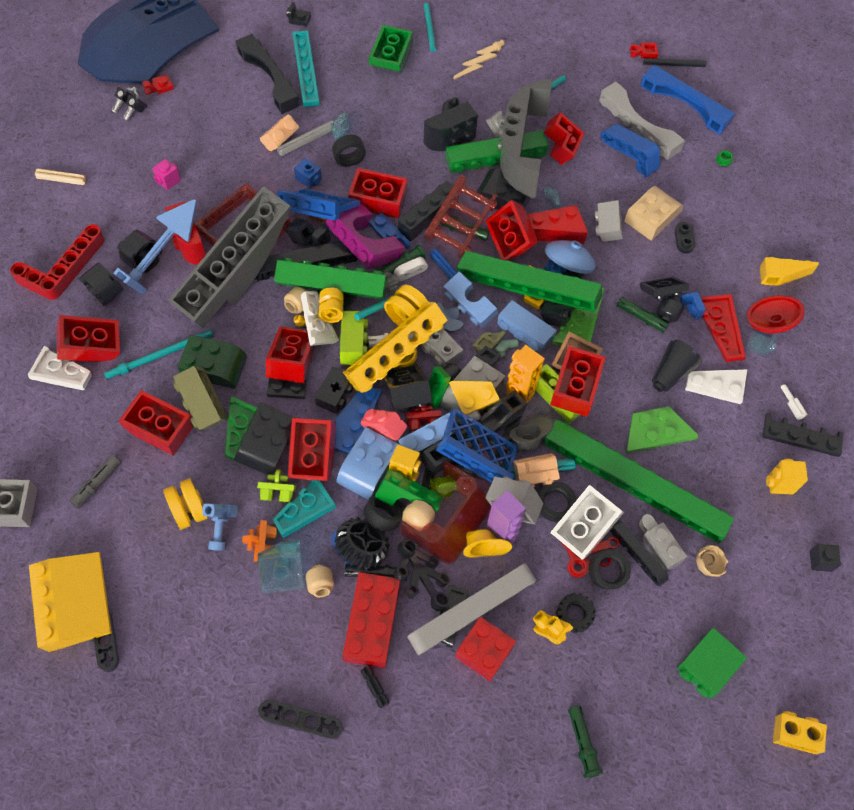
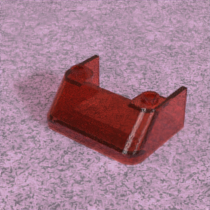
[401,461,491,564]

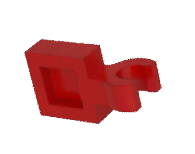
[142,75,174,95]

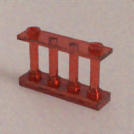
[424,174,498,259]

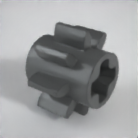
[384,272,400,295]

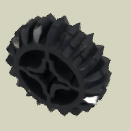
[334,517,390,570]

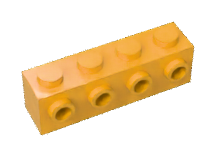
[505,345,545,403]

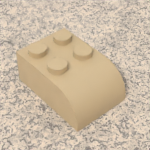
[624,186,684,241]

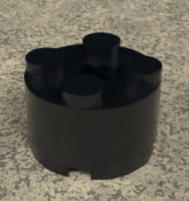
[117,229,162,273]
[78,262,124,306]

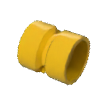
[319,288,343,323]

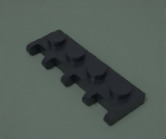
[762,413,843,457]

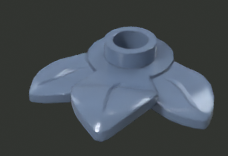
[437,303,464,332]

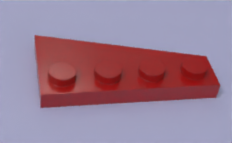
[700,294,746,362]

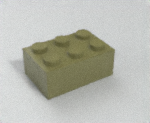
[173,366,228,430]

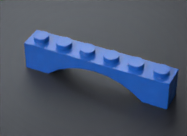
[640,65,735,135]

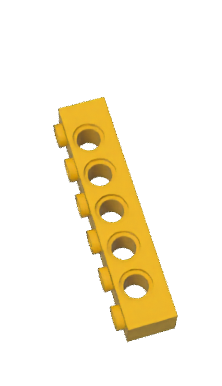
[343,301,448,393]

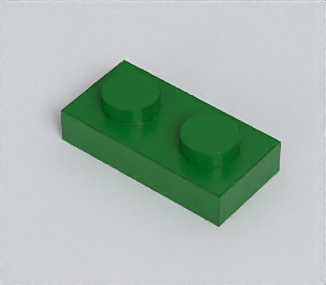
[429,366,451,409]

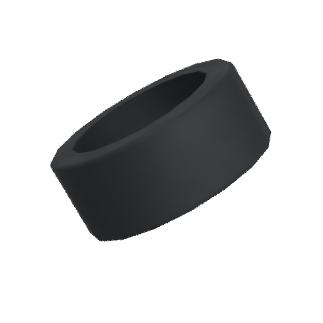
[332,134,366,167]
[539,482,576,522]
[363,494,404,531]
[588,550,631,590]

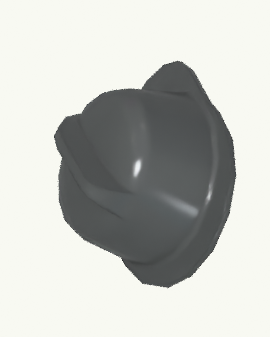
[510,417,553,453]

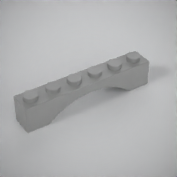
[599,81,685,160]

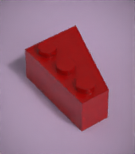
[527,205,588,244]

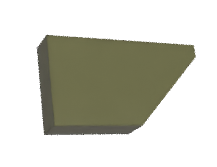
[472,330,507,352]

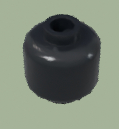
[657,296,684,323]

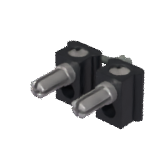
[112,86,148,121]

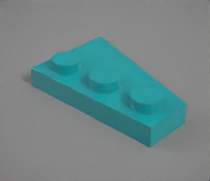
[272,480,336,538]

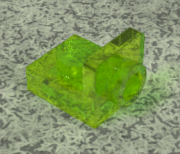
[430,476,457,498]

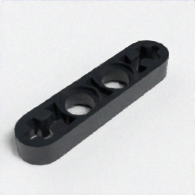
[609,519,669,586]
[258,700,343,739]

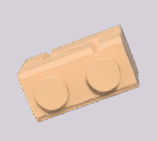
[260,114,299,151]
[513,453,559,487]

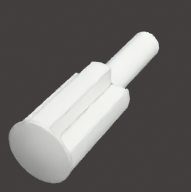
[781,384,808,420]

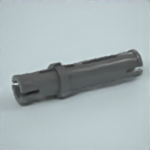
[69,455,121,509]

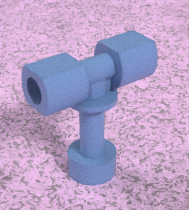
[202,503,238,551]

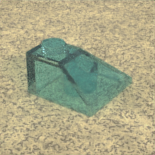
[257,540,304,593]

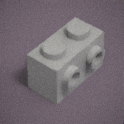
[595,200,623,242]
[421,328,463,368]

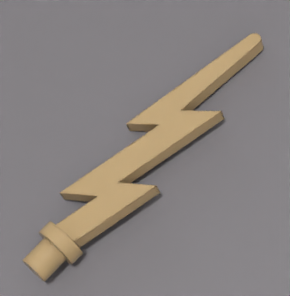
[453,40,505,79]

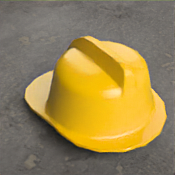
[463,529,512,558]

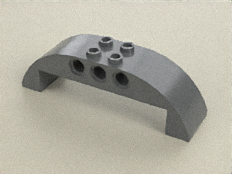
[498,79,552,198]

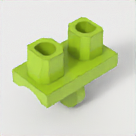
[257,469,297,502]

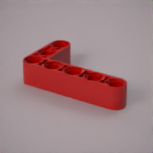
[10,224,105,300]

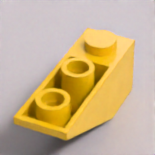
[760,257,819,286]

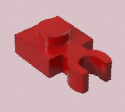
[629,43,659,59]

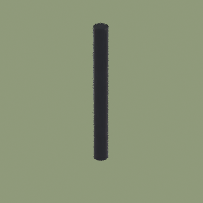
[643,58,706,67]

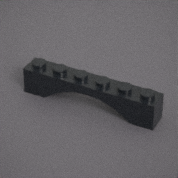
[235,34,300,114]
[421,390,527,476]

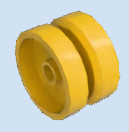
[384,284,428,326]
[163,478,208,530]

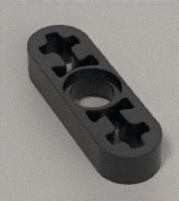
[94,613,119,672]

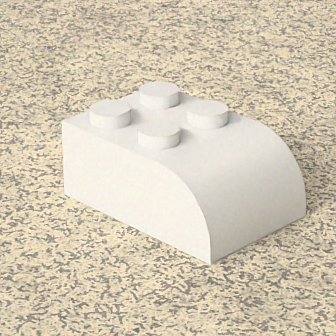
[550,485,624,560]

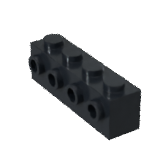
[398,181,459,242]

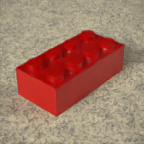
[342,572,400,669]

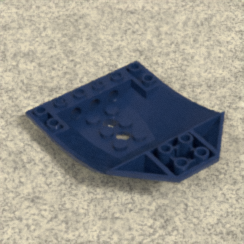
[78,0,219,84]

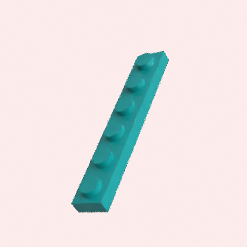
[292,30,320,107]

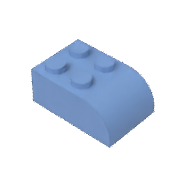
[336,427,400,500]

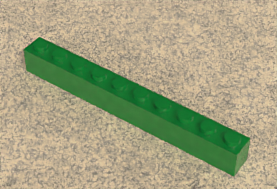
[543,420,734,544]

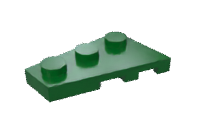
[224,396,257,465]

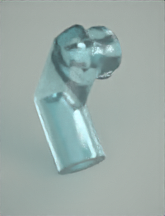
[543,186,561,209]

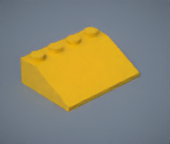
[29,552,112,652]

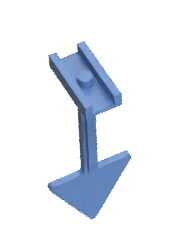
[113,199,197,295]

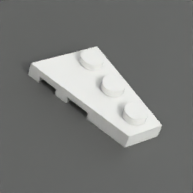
[300,291,339,346]
[28,346,92,390]
[685,370,747,404]

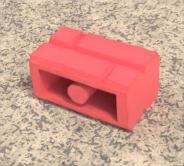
[361,409,407,441]

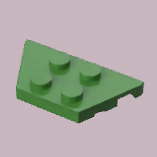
[626,406,698,454]

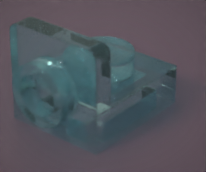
[331,112,349,139]
[745,331,777,356]

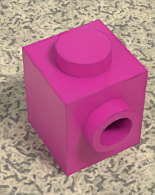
[152,159,181,190]

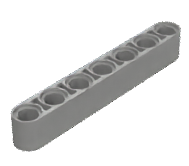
[407,563,537,656]

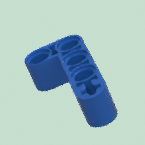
[601,124,660,178]

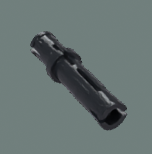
[345,563,408,581]

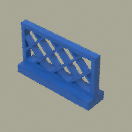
[277,189,360,221]
[436,408,518,483]

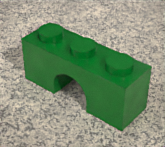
[375,469,443,514]

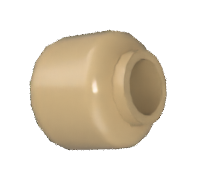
[284,286,308,314]
[306,565,334,598]

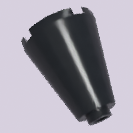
[652,339,702,392]

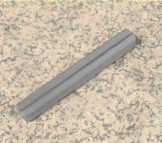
[277,120,336,156]

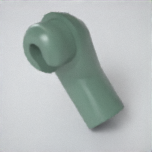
[495,339,518,358]

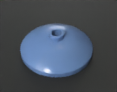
[545,240,596,274]

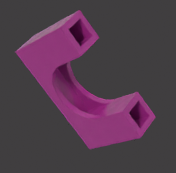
[325,203,405,269]

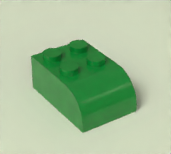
[369,24,413,73]

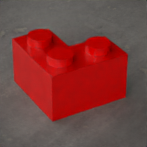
[543,112,585,165]

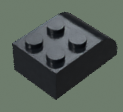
[423,102,478,152]
[473,168,531,210]
[382,364,432,411]
[233,402,295,475]

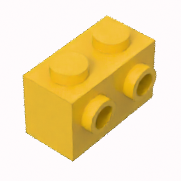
[389,444,422,482]
[766,459,808,494]

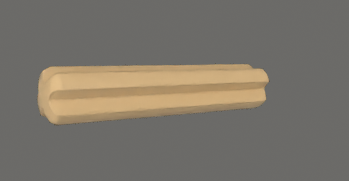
[35,168,87,185]

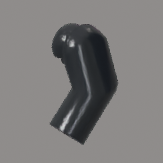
[442,97,460,112]

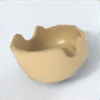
[402,500,435,532]
[696,545,728,577]

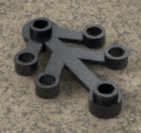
[394,539,450,611]

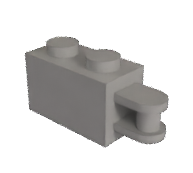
[639,514,687,572]

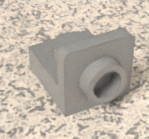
[486,111,503,137]

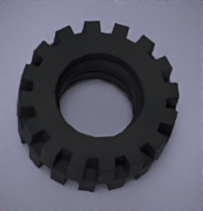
[556,593,596,633]

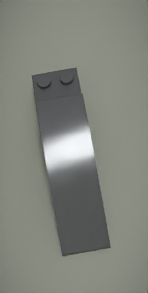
[168,186,291,328]

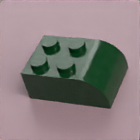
[177,335,247,389]

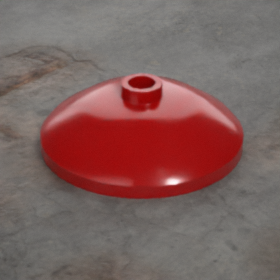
[747,295,805,334]

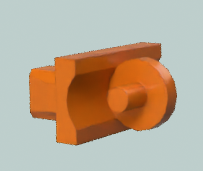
[242,520,277,562]

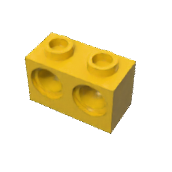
[773,711,827,755]

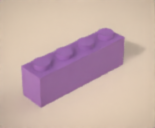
[486,490,526,544]

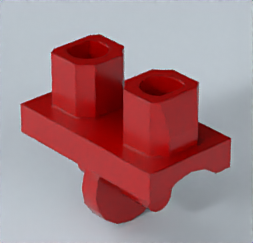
[406,406,442,433]

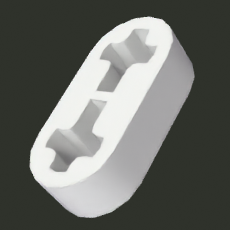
[394,257,428,281]

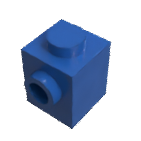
[294,158,322,189]

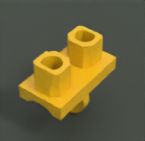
[533,610,573,645]

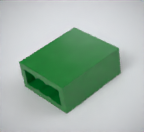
[677,628,747,699]

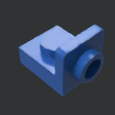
[679,292,706,320]

